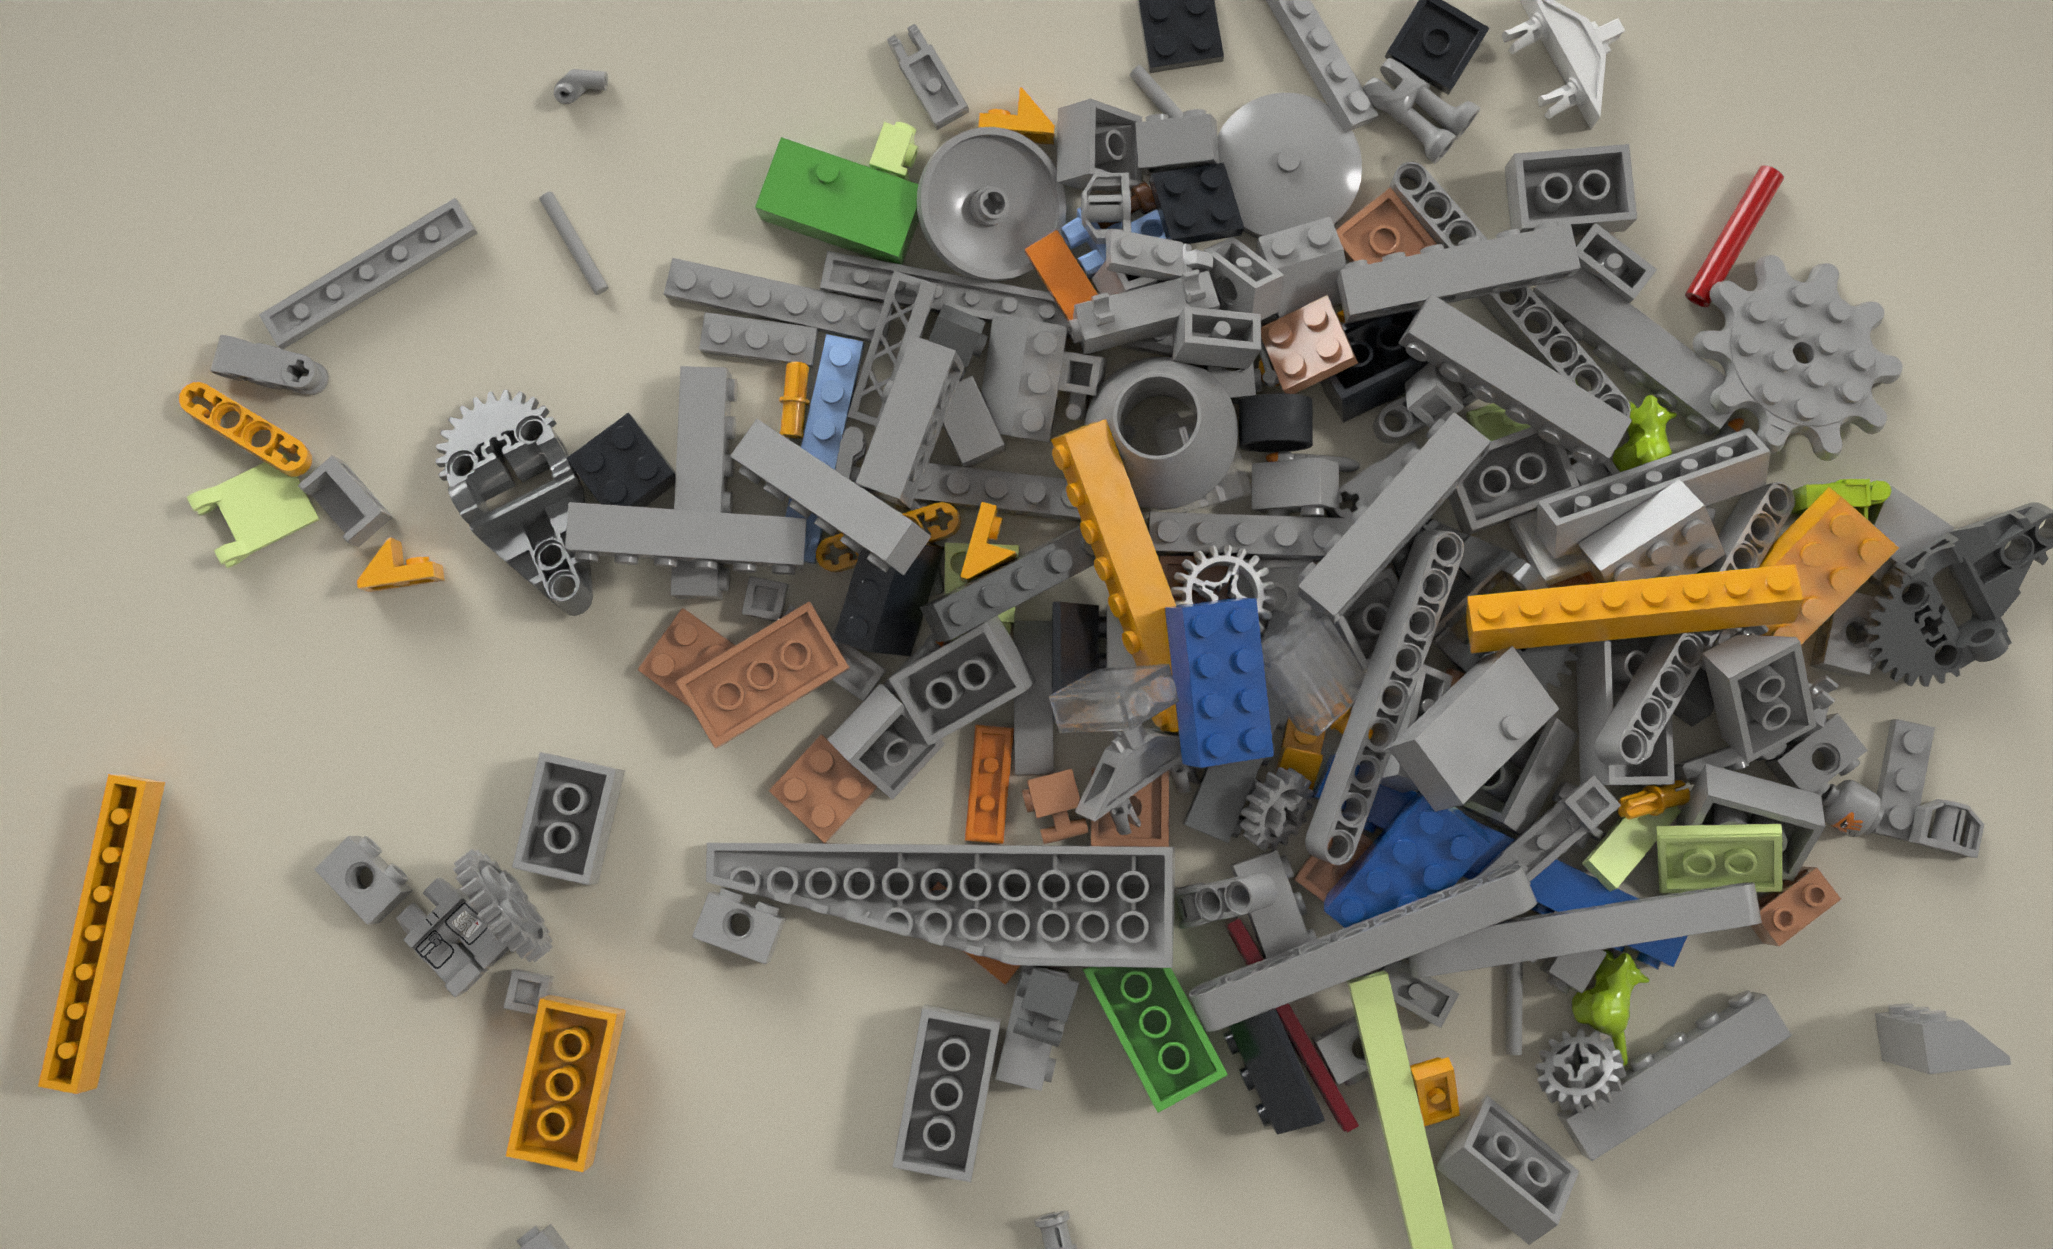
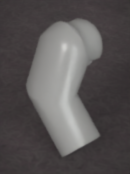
[554,69,608,104]

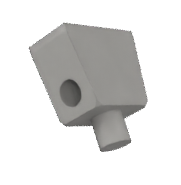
[1867,486,1954,585]

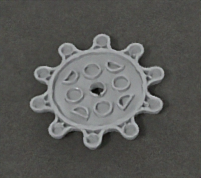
[1693,255,1903,461]

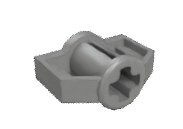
[1081,173,1131,244]
[1909,799,1984,858]

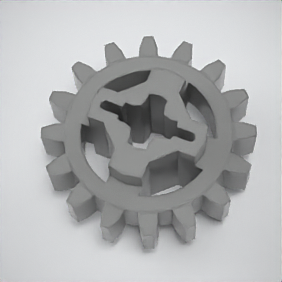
[1240,767,1314,851]
[1535,1029,1626,1114]

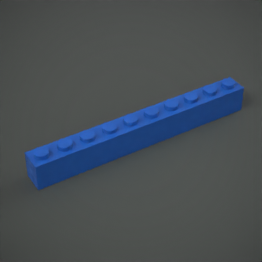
[1312,754,1688,970]

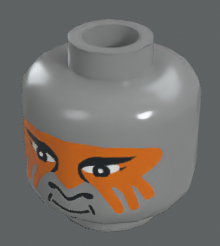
[1821,779,1884,837]

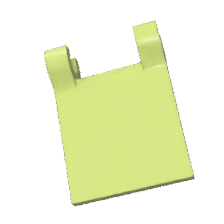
[187,453,320,568]

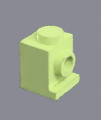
[869,122,919,181]

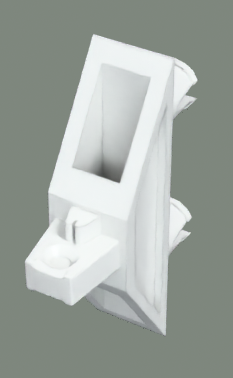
[1502,0,1625,129]

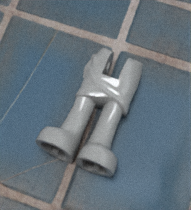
[1363,58,1481,164]

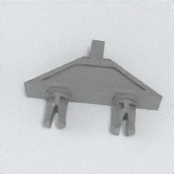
[1075,711,1200,835]

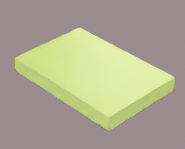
[1656,824,1782,893]

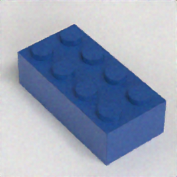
[1165,598,1274,768]
[1324,790,1491,928]

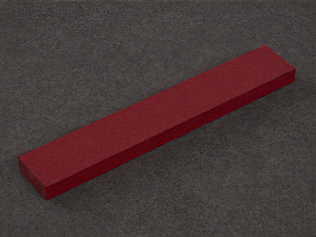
[1224,917,1359,1133]

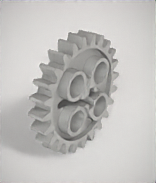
[453,849,553,962]

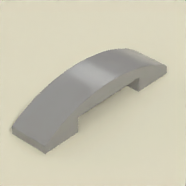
[1013,621,1054,775]
[1475,775,1621,884]

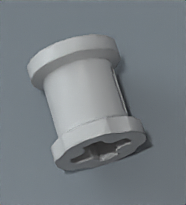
[1035,1211,1077,1249]

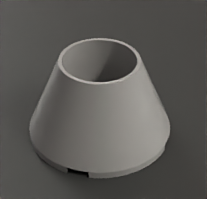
[1084,356,1238,510]

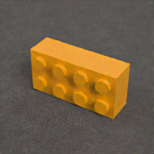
[1758,487,1899,645]
[506,995,626,1172]

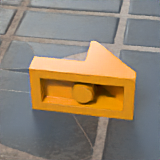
[978,87,1055,145]
[960,502,1017,583]
[357,537,445,592]
[1275,710,1328,790]
[1410,1057,1460,1127]

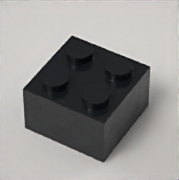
[566,412,676,507]

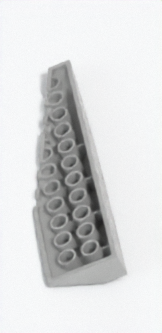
[706,843,1175,968]

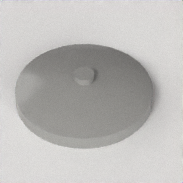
[1218,93,1362,239]
[917,127,1066,282]

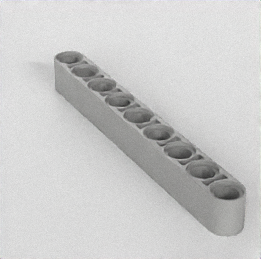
[1389,162,1631,417]
[1595,482,1794,765]
[1305,530,1464,865]
[1188,864,1537,1032]
[1408,882,1762,978]

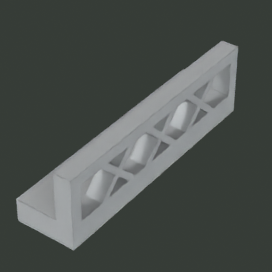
[847,270,938,427]

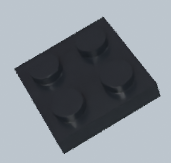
[1137,0,1224,73]
[1385,0,1490,95]
[1149,162,1244,244]

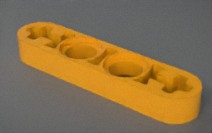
[179,382,312,477]
[816,502,961,573]

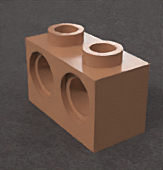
[1750,866,1841,947]

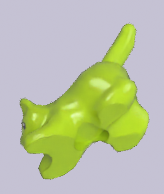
[1613,395,1677,472]
[1572,949,1650,1066]

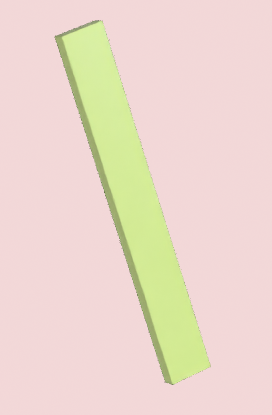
[1347,970,1453,1249]

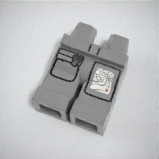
[396,878,509,998]

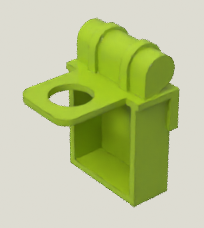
[1790,479,1892,520]

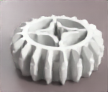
[1171,545,1276,633]

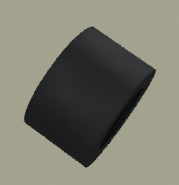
[1239,393,1313,452]

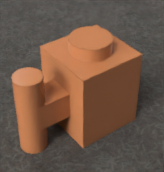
[1021,769,1089,845]

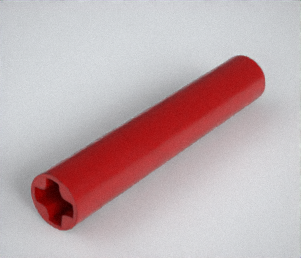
[1685,165,1784,308]

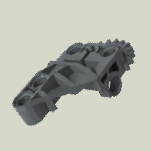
[435,390,593,616]
[1864,502,2053,687]
[1392,518,1581,693]

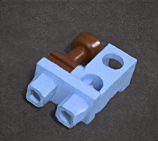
[1061,181,1166,279]

